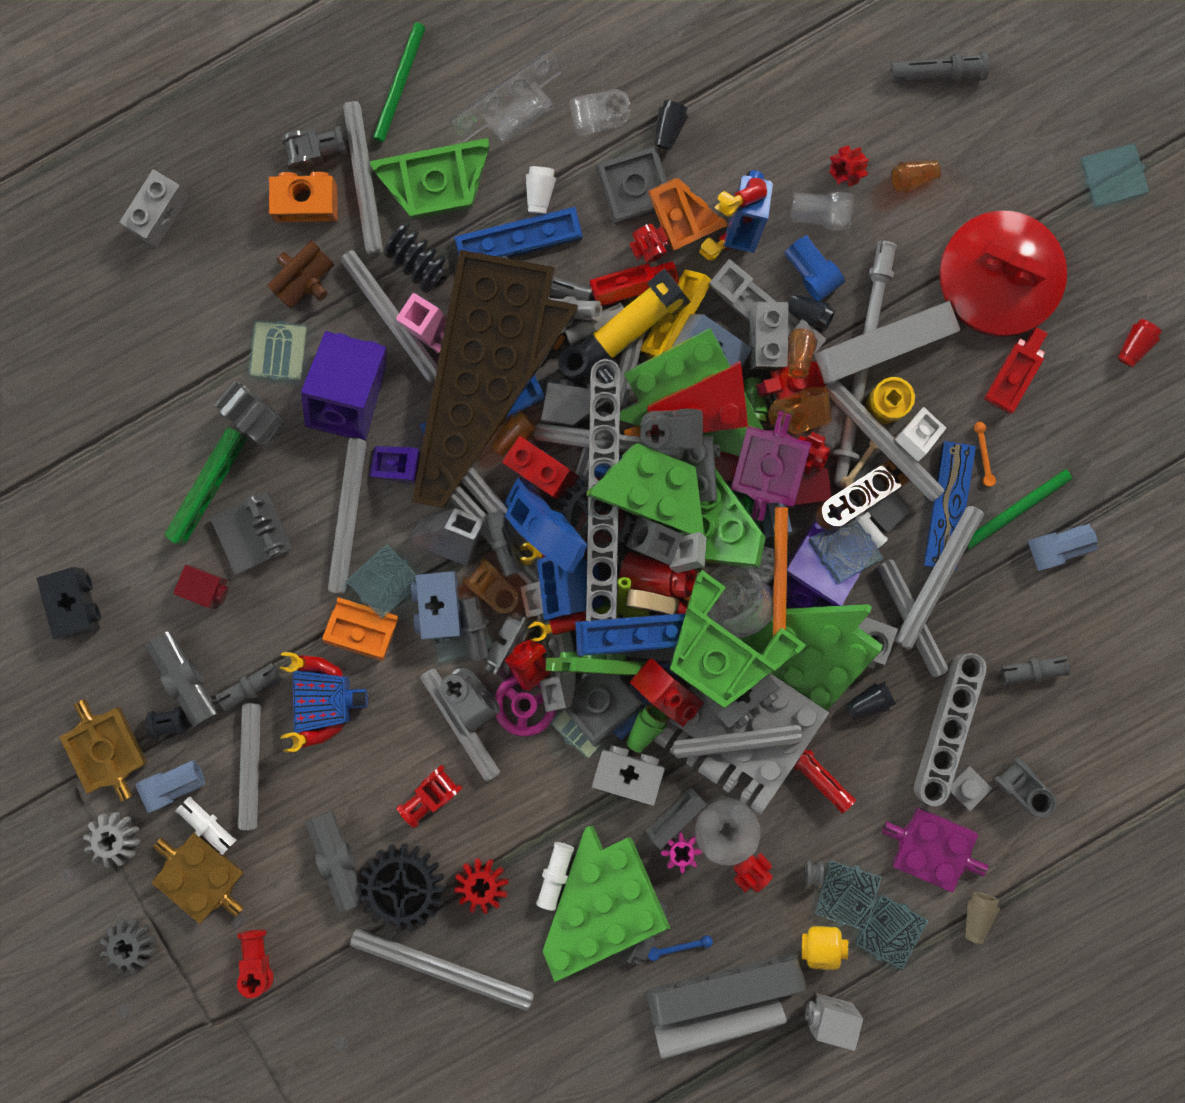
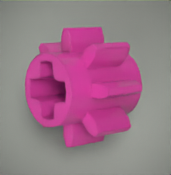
[661,831,702,873]

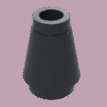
[654,100,688,150]
[788,293,835,333]
[846,681,896,721]

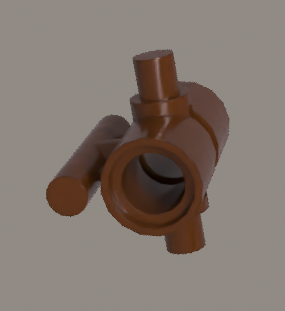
[267,240,335,309]

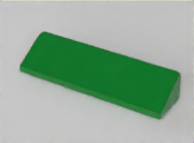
[165,427,248,546]

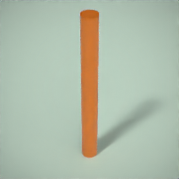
[773,507,788,637]

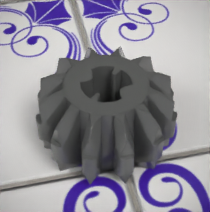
[99,918,157,975]

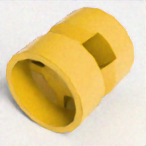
[866,377,915,425]

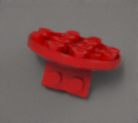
[939,211,1067,337]

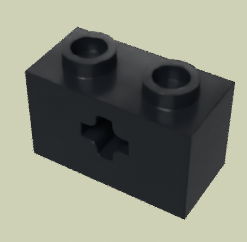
[36,567,101,640]

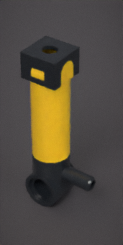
[558,268,690,386]

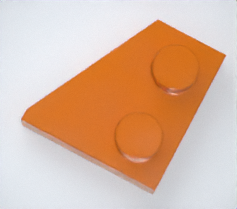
[647,178,727,250]

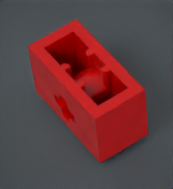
[502,436,580,500]
[630,658,704,727]

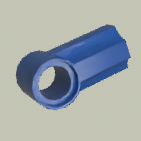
[784,235,845,301]

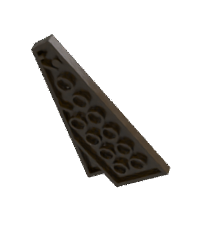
[411,250,578,508]

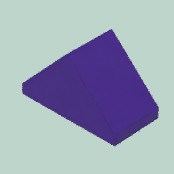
[369,446,421,485]

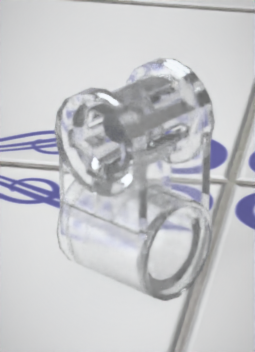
[569,89,630,135]

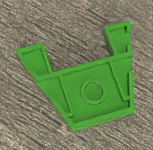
[669,570,806,708]

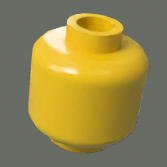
[802,926,848,970]

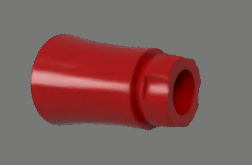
[620,551,696,598]

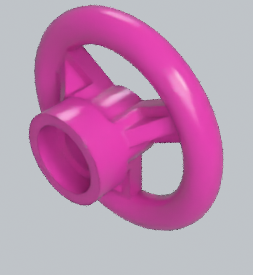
[495,675,556,737]

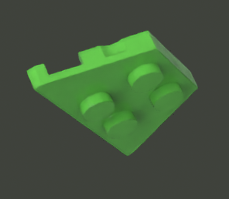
[370,138,490,219]
[586,443,704,535]
[546,652,646,675]

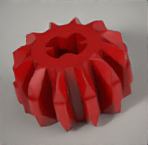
[454,858,509,914]

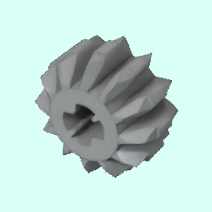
[82,812,141,868]

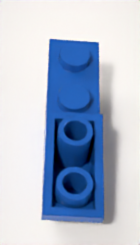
[504,477,587,573]

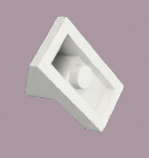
[894,407,946,461]

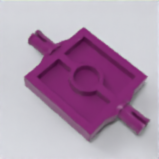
[731,412,812,521]
[882,806,988,893]

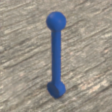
[648,935,713,961]

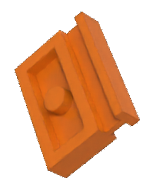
[322,597,399,662]

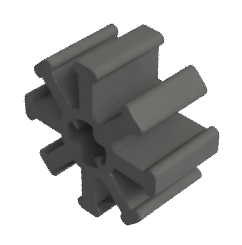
[214,380,285,446]

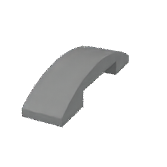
[709,259,826,363]
[520,581,575,712]

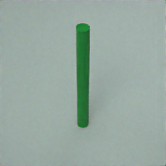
[373,22,426,143]
[966,469,1073,550]

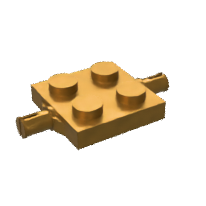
[59,699,148,802]
[151,832,245,924]

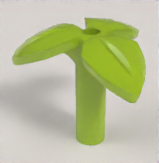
[596,577,650,619]

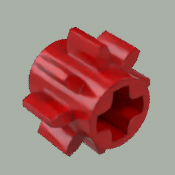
[829,145,869,187]
[629,224,670,263]
[798,432,831,474]
[733,852,773,893]

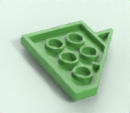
[620,327,764,456]
[635,468,766,568]
[727,604,883,711]
[542,826,671,982]

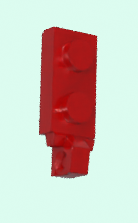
[589,261,679,305]
[983,327,1048,415]
[756,361,840,402]

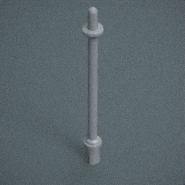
[831,241,897,487]

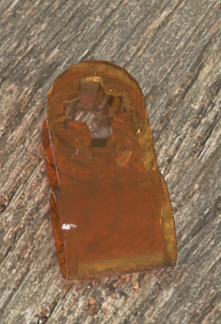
[768,387,832,434]
[462,557,521,615]

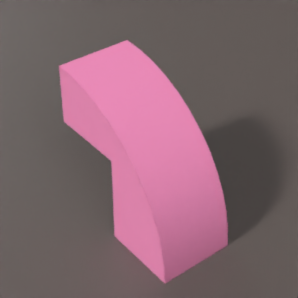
[396,293,447,354]

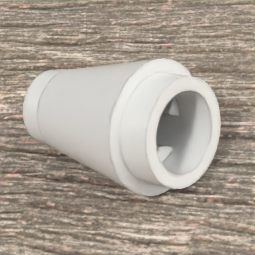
[526,166,557,214]

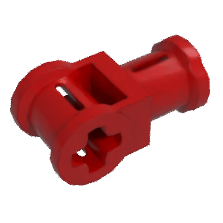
[396,764,463,829]
[237,929,274,999]

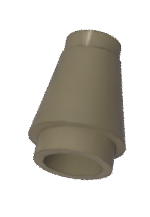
[965,892,1000,944]

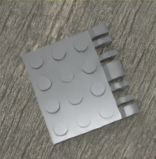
[654,673,829,815]

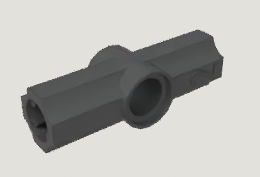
[145,631,219,727]
[305,810,365,912]

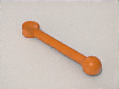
[974,422,996,487]

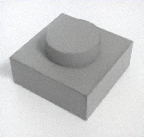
[670,532,707,573]
[950,765,993,811]

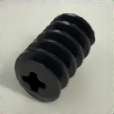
[384,223,454,293]

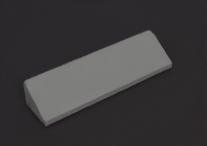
[655,998,787,1059]

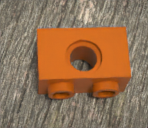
[269,172,338,222]

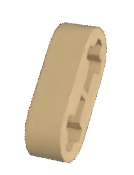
[626,589,679,615]

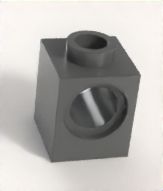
[626,517,683,565]

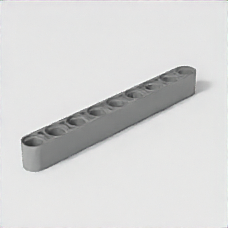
[586,359,620,621]

